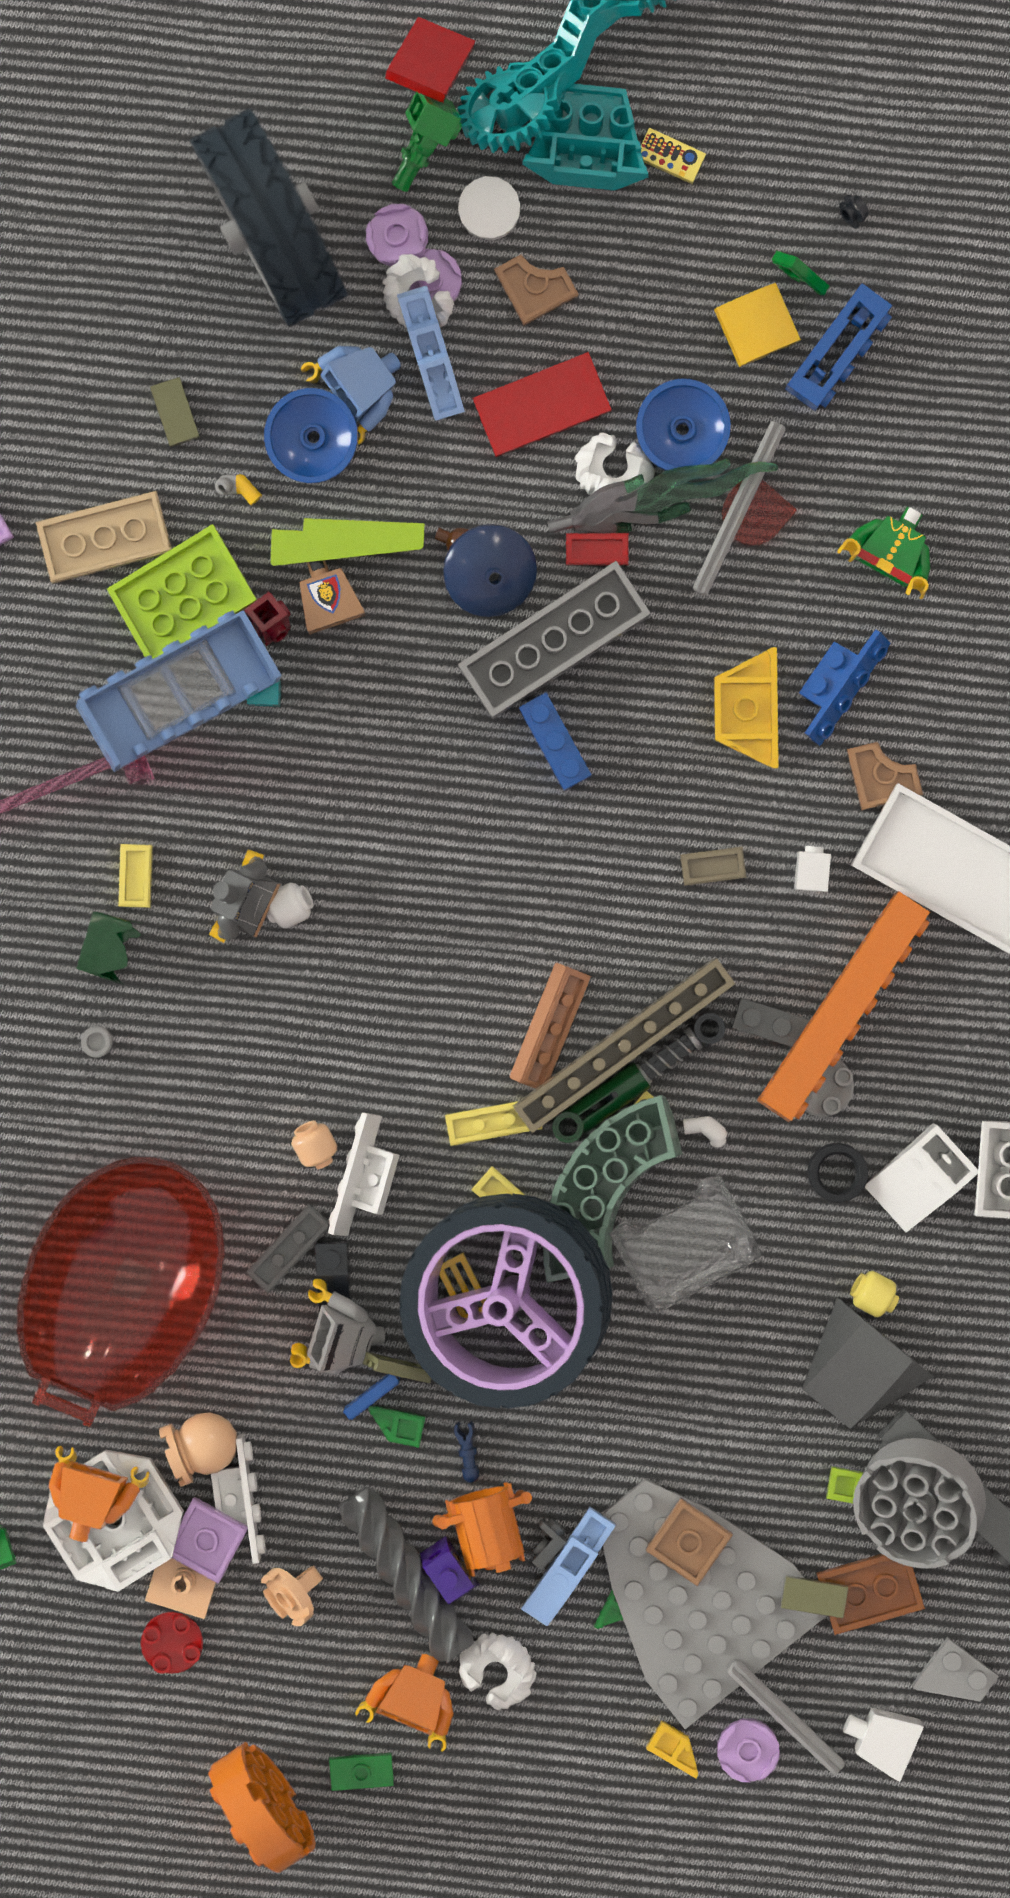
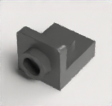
[532,1517,567,1570]

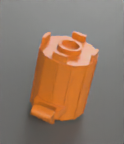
[432,1482,532,1577]

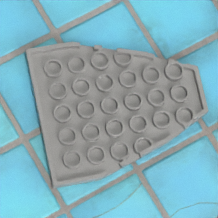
[602,1478,826,1729]

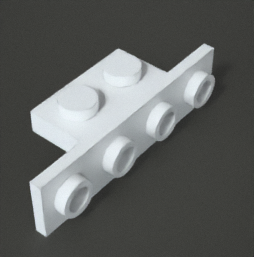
[328,1112,400,1236]
[211,1434,266,1564]

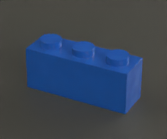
[519,692,591,791]

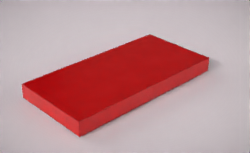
[472,352,612,458]

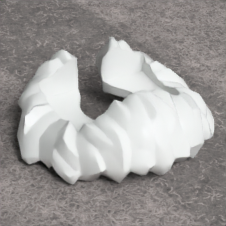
[382,254,454,328]
[575,432,655,500]
[459,1633,537,1710]

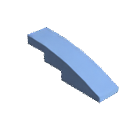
[397,285,465,421]

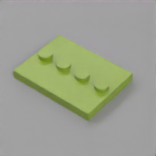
[107,524,257,659]

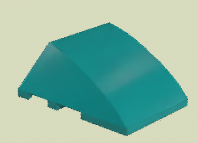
[523,84,648,191]

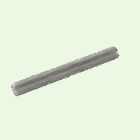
[727,1660,845,1774]

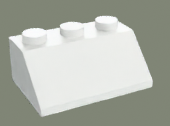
[975,1121,1010,1218]

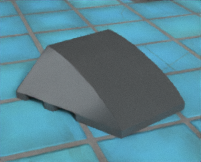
[802,1297,934,1429]

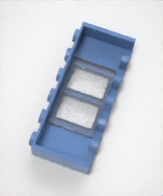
[76,610,282,772]

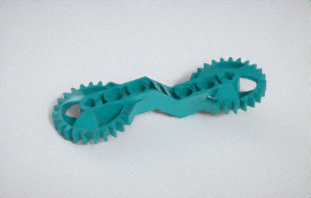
[457,0,676,153]

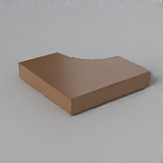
[494,254,579,326]
[846,742,923,810]

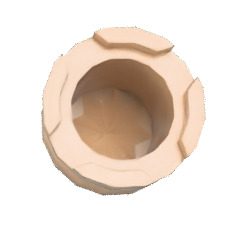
[159,1412,237,1487]

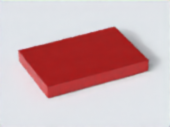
[385,17,476,103]

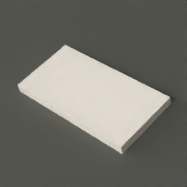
[851,783,1010,954]

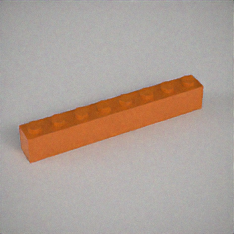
[757,891,930,1122]

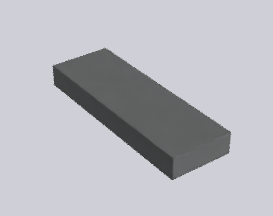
[245,1203,330,1293]

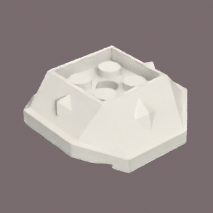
[43,1450,184,1592]

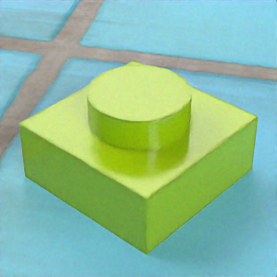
[826,1466,863,1504]

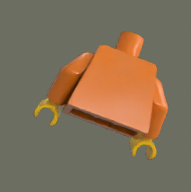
[49,1446,149,1542]
[355,1654,453,1752]

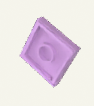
[172,1497,248,1584]

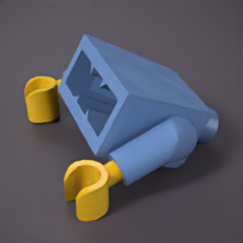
[301,346,401,445]

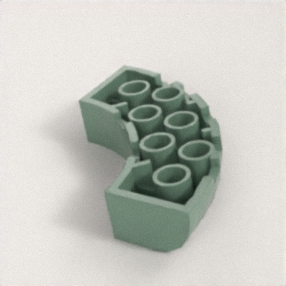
[543,1095,682,1283]

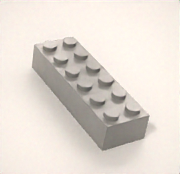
[458,561,651,719]

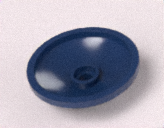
[443,524,537,617]

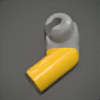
[215,474,262,506]

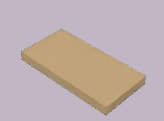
[36,491,172,584]

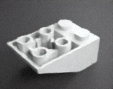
[865,1123,978,1232]

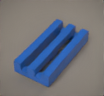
[343,1374,400,1420]

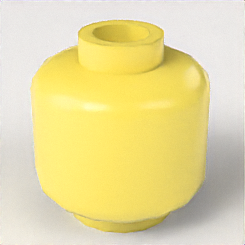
[850,1271,899,1317]

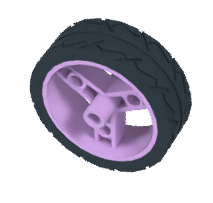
[399,1193,613,1409]

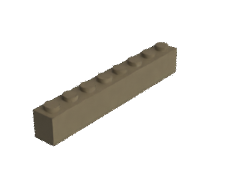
[513,958,736,1133]

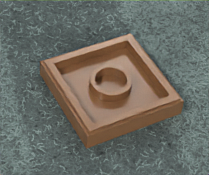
[645,1498,733,1586]

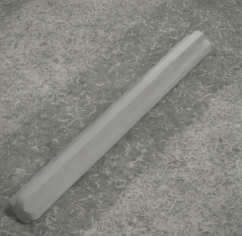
[693,421,785,595]

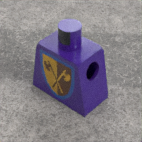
[420,1536,480,1604]

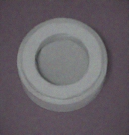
[81,1026,113,1058]

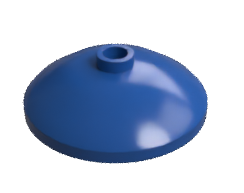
[636,379,731,474]
[264,388,358,483]

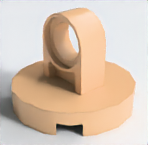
[261,1566,323,1626]

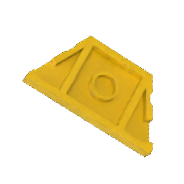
[714,647,778,769]

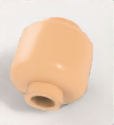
[291,1121,338,1169]

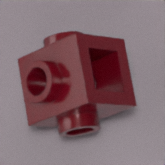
[244,592,291,646]

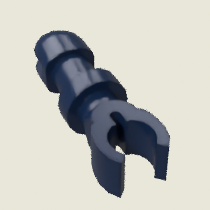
[454,1420,479,1483]

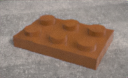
[816,1554,925,1635]

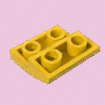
[714,283,801,367]

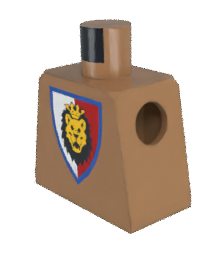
[299,560,366,635]

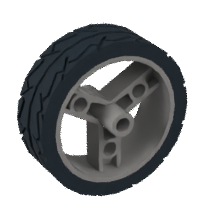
[190,108,348,327]

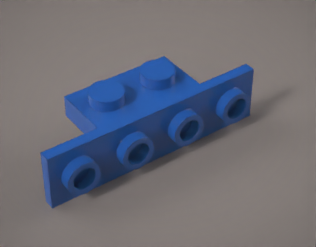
[799,629,891,746]

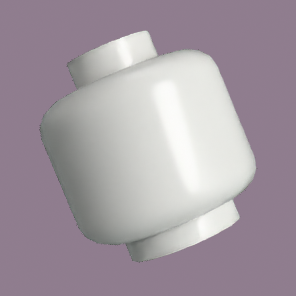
[267,882,313,928]

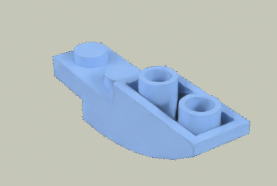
[521,1506,616,1626]

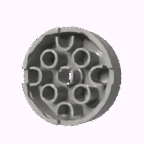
[853,1438,986,1568]

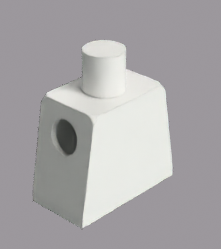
[843,1708,924,1782]

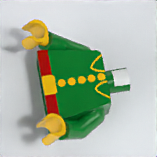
[837,507,930,599]

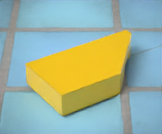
[646,1720,699,1778]

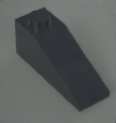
[315,1240,351,1312]

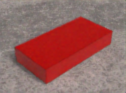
[566,533,629,566]

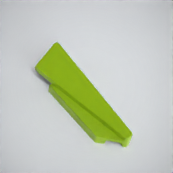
[270,518,425,566]

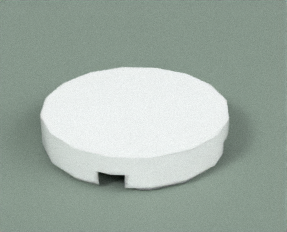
[458,176,520,241]

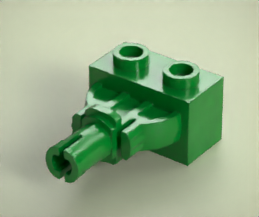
[391,92,462,192]

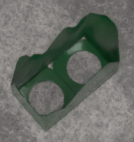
[76,911,143,985]

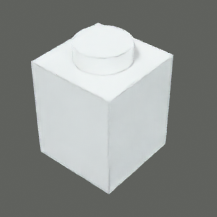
[794,846,831,892]

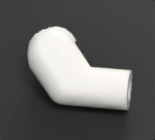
[683,1116,727,1148]

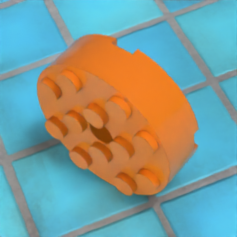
[208,1742,315,1873]

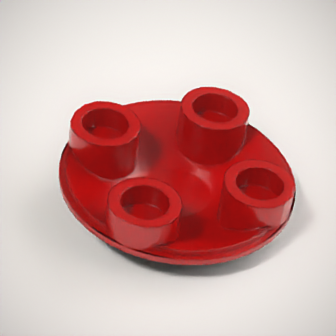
[141,1612,203,1674]

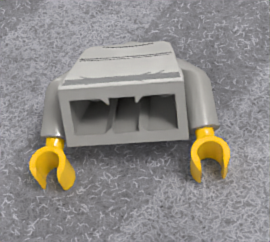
[290,1279,385,1375]

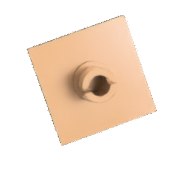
[145,1558,216,1619]

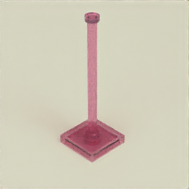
[0,755,155,814]

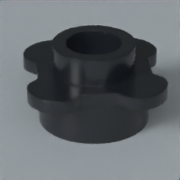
[839,195,869,229]

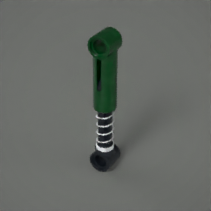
[552,1013,725,1143]

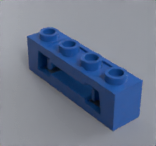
[785,283,892,411]

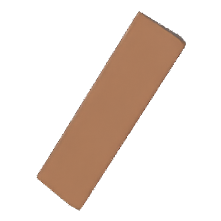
[510,963,591,1089]

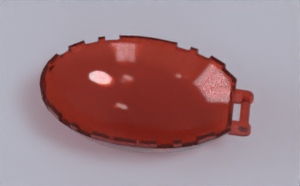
[17,1157,225,1428]

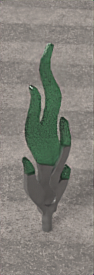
[547,458,778,533]

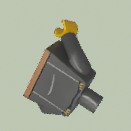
[209,849,281,943]

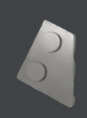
[912,1637,999,1702]

